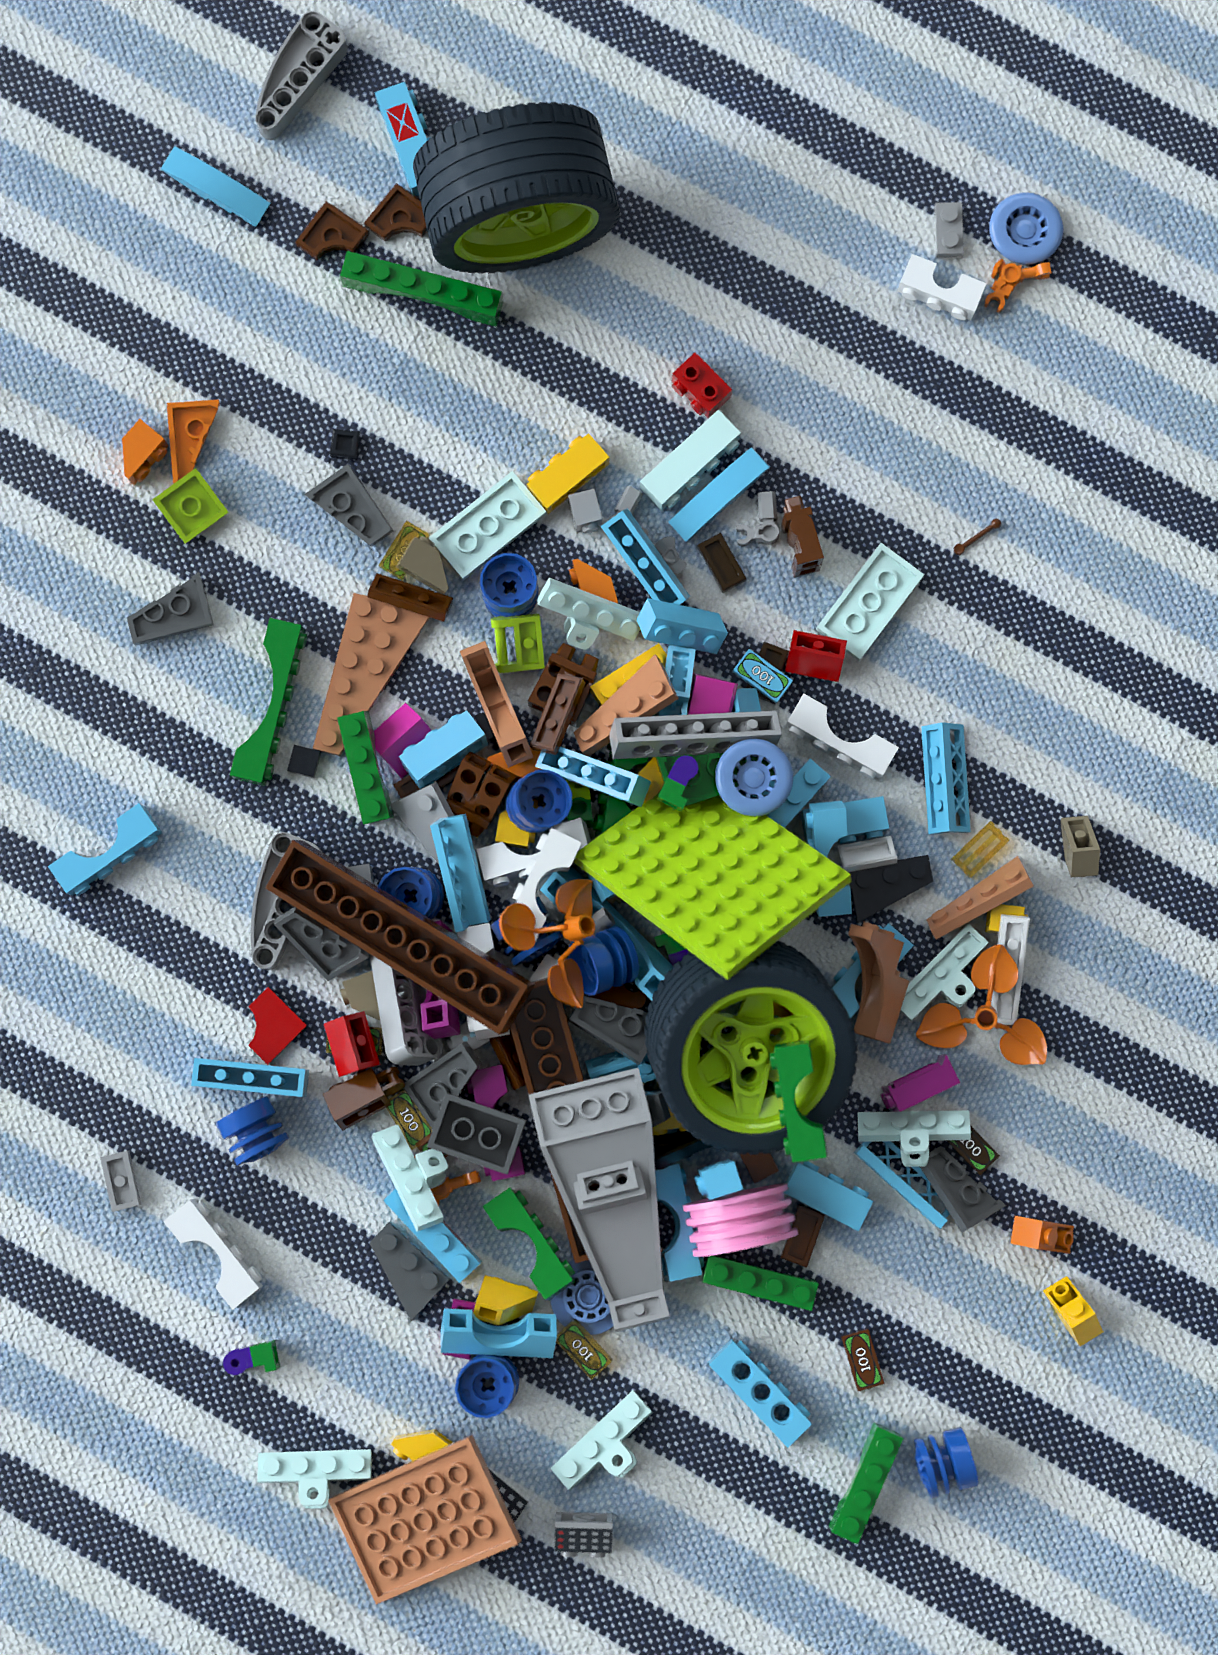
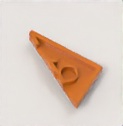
[167,400,220,484]

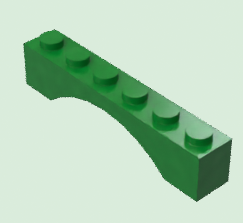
[340,251,503,327]
[230,618,307,786]

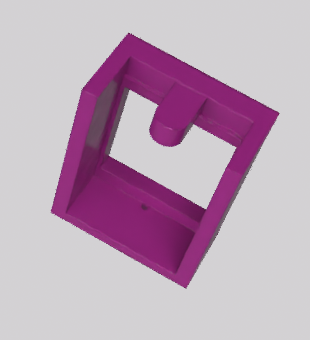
[880,1054,960,1112]

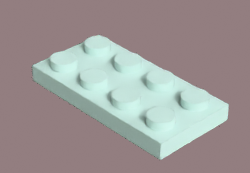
[429,471,547,581]
[816,543,924,661]

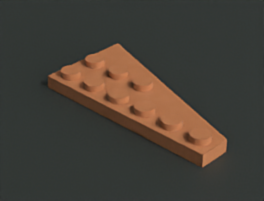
[313,593,431,756]

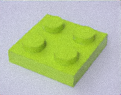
[152,468,228,544]

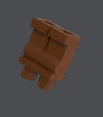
[781,496,824,578]
[528,643,599,727]
[446,751,517,837]

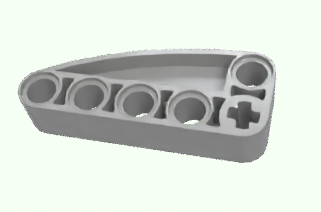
[255,11,348,140]
[250,832,322,970]
[370,954,443,1066]

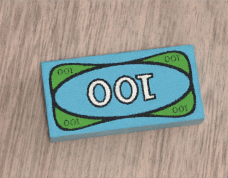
[733,649,793,704]

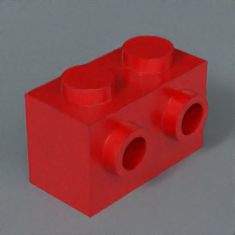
[671,352,732,419]
[785,630,847,682]
[324,1011,380,1077]

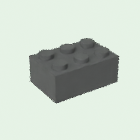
[427,1093,527,1175]

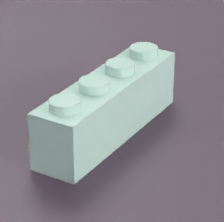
[640,410,741,511]

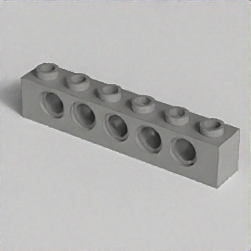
[609,711,782,759]

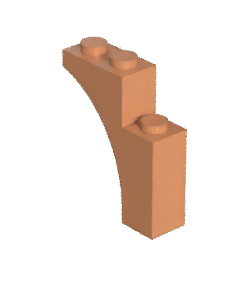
[460,641,533,768]
[848,922,909,1044]

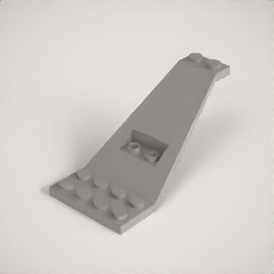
[529,1068,670,1332]

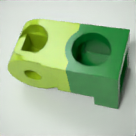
[566,780,593,828]

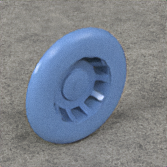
[989,193,1063,264]
[715,739,793,816]
[550,1259,614,1335]

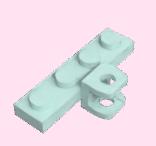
[537,578,640,650]
[900,924,989,1022]
[858,1110,971,1167]
[372,1125,448,1232]
[550,1390,653,1490]
[257,1449,372,1509]

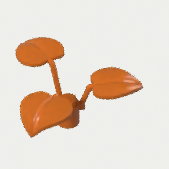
[499,879,595,1008]
[916,944,1047,1065]

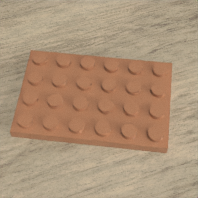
[328,1435,522,1604]

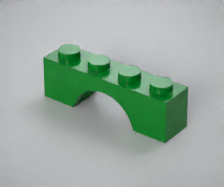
[337,711,394,825]
[593,743,648,838]
[770,1040,827,1163]
[482,1187,575,1301]
[701,1255,819,1311]
[829,1422,904,1545]

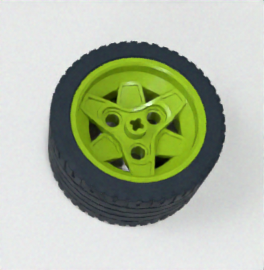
[413,102,620,273]
[645,940,858,1155]

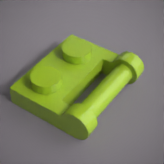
[491,613,545,673]

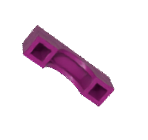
[421,920,461,1039]
[467,1065,526,1181]

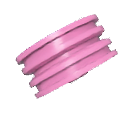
[682,1183,798,1257]

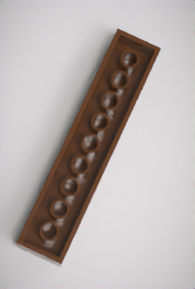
[265,840,535,1035]
[510,977,600,1264]

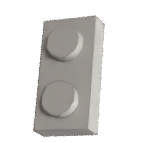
[934,202,964,258]
[100,1151,141,1212]

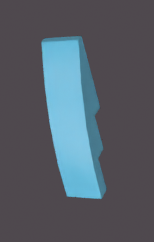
[160,146,270,227]
[669,447,770,542]
[655,645,696,758]

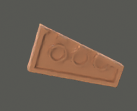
[573,654,679,757]
[926,856,1034,939]

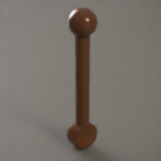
[953,518,1002,555]

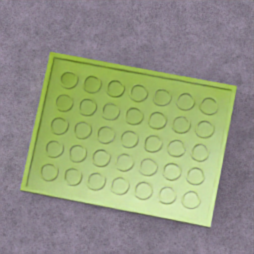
[574,792,851,980]

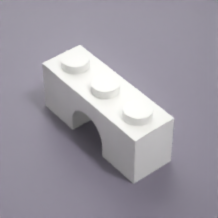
[897,254,987,321]

